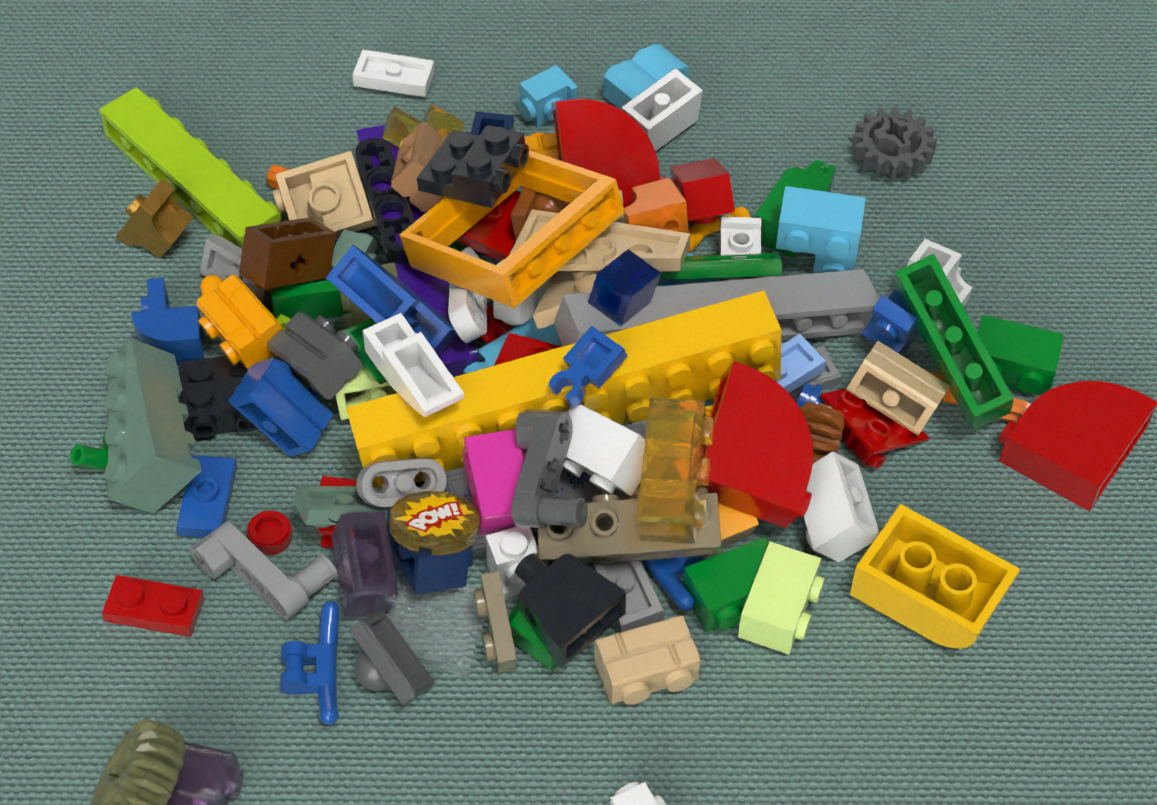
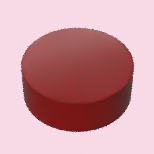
[247,510,293,556]

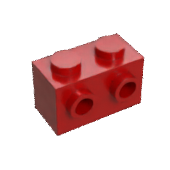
[670,158,735,224]

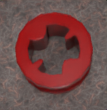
[480,305,511,343]

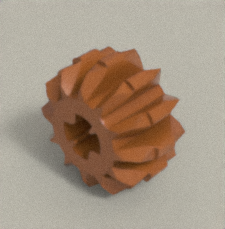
[800,402,844,463]

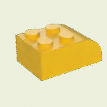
[850,504,1020,649]

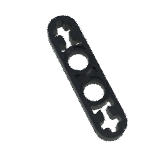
[355,138,415,264]

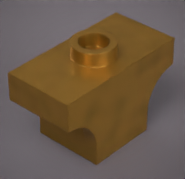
[116,179,194,259]

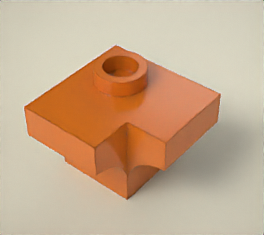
[624,178,690,252]

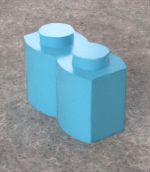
[603,44,689,109]

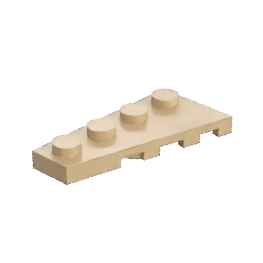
[510,209,690,271]

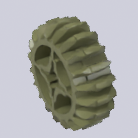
[89,718,185,805]

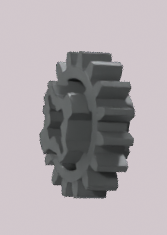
[852,107,937,180]

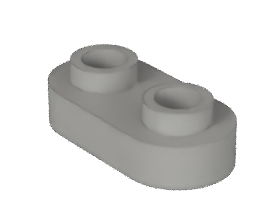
[356,458,446,507]

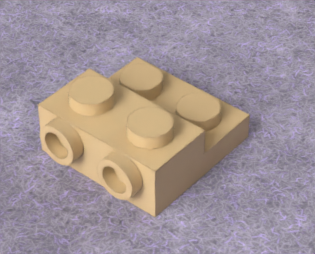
[273,151,375,244]

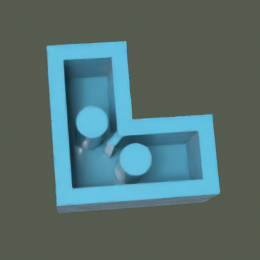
[776,186,866,273]

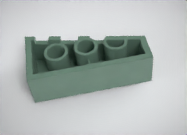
[105,338,202,514]

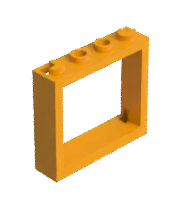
[399,150,625,309]

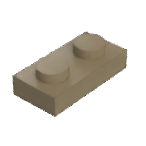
[474,571,517,673]

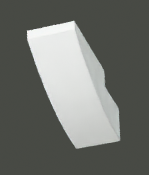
[363,313,464,417]

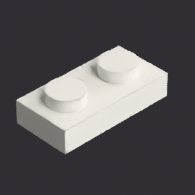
[352,49,435,97]

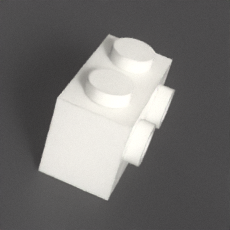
[621,68,703,151]
[563,404,659,496]
[804,451,880,562]

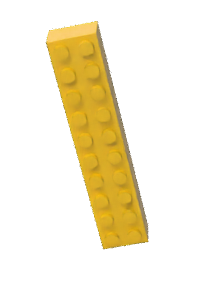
[346,290,781,487]

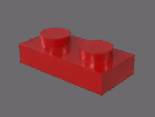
[102,575,205,637]

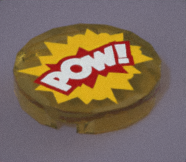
[389,491,480,555]

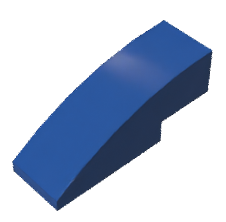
[326,245,457,356]

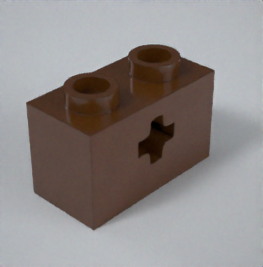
[239,217,337,291]

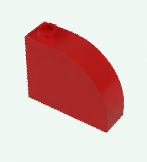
[551,99,666,208]
[688,361,813,529]
[999,381,1157,512]

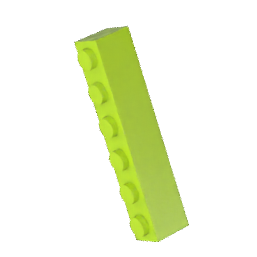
[99,87,282,249]

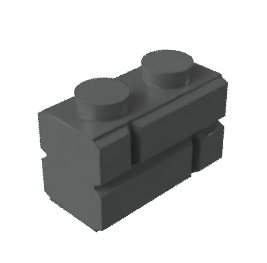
[267,312,362,400]

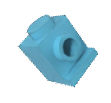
[518,65,578,128]

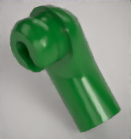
[70,435,108,471]

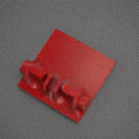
[820,388,929,470]

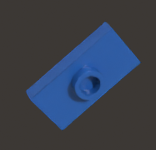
[176,455,237,537]

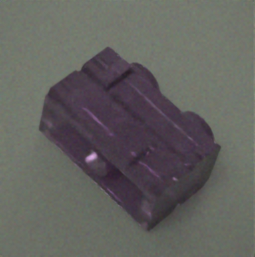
[331,511,399,618]

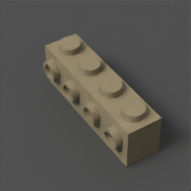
[537,487,722,567]

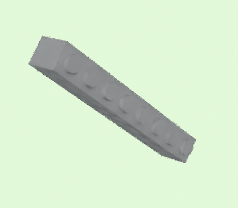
[554,269,880,346]

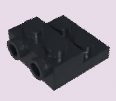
[416,125,529,208]
[179,356,258,438]

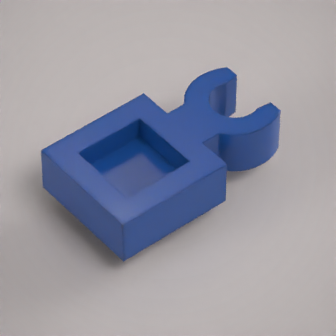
[548,326,628,407]

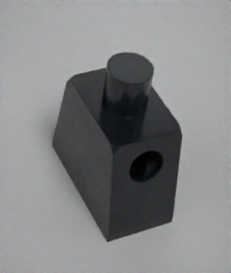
[515,553,626,668]

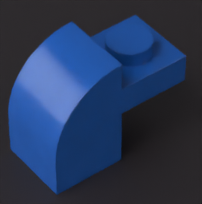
[131,277,205,366]
[861,289,919,355]

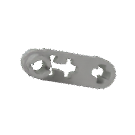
[190,521,338,620]

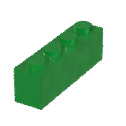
[895,253,1014,431]

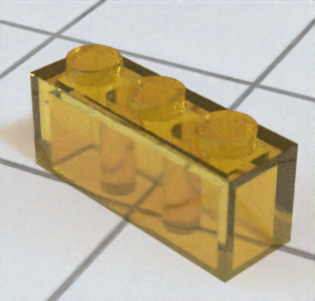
[636,398,714,544]

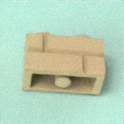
[846,341,950,435]
[594,615,701,705]

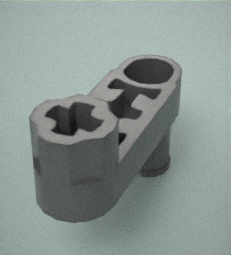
[511,409,588,528]

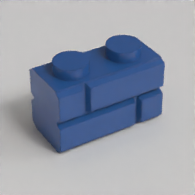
[229,357,333,457]

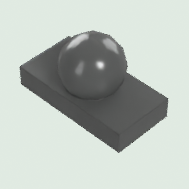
[349,609,435,705]

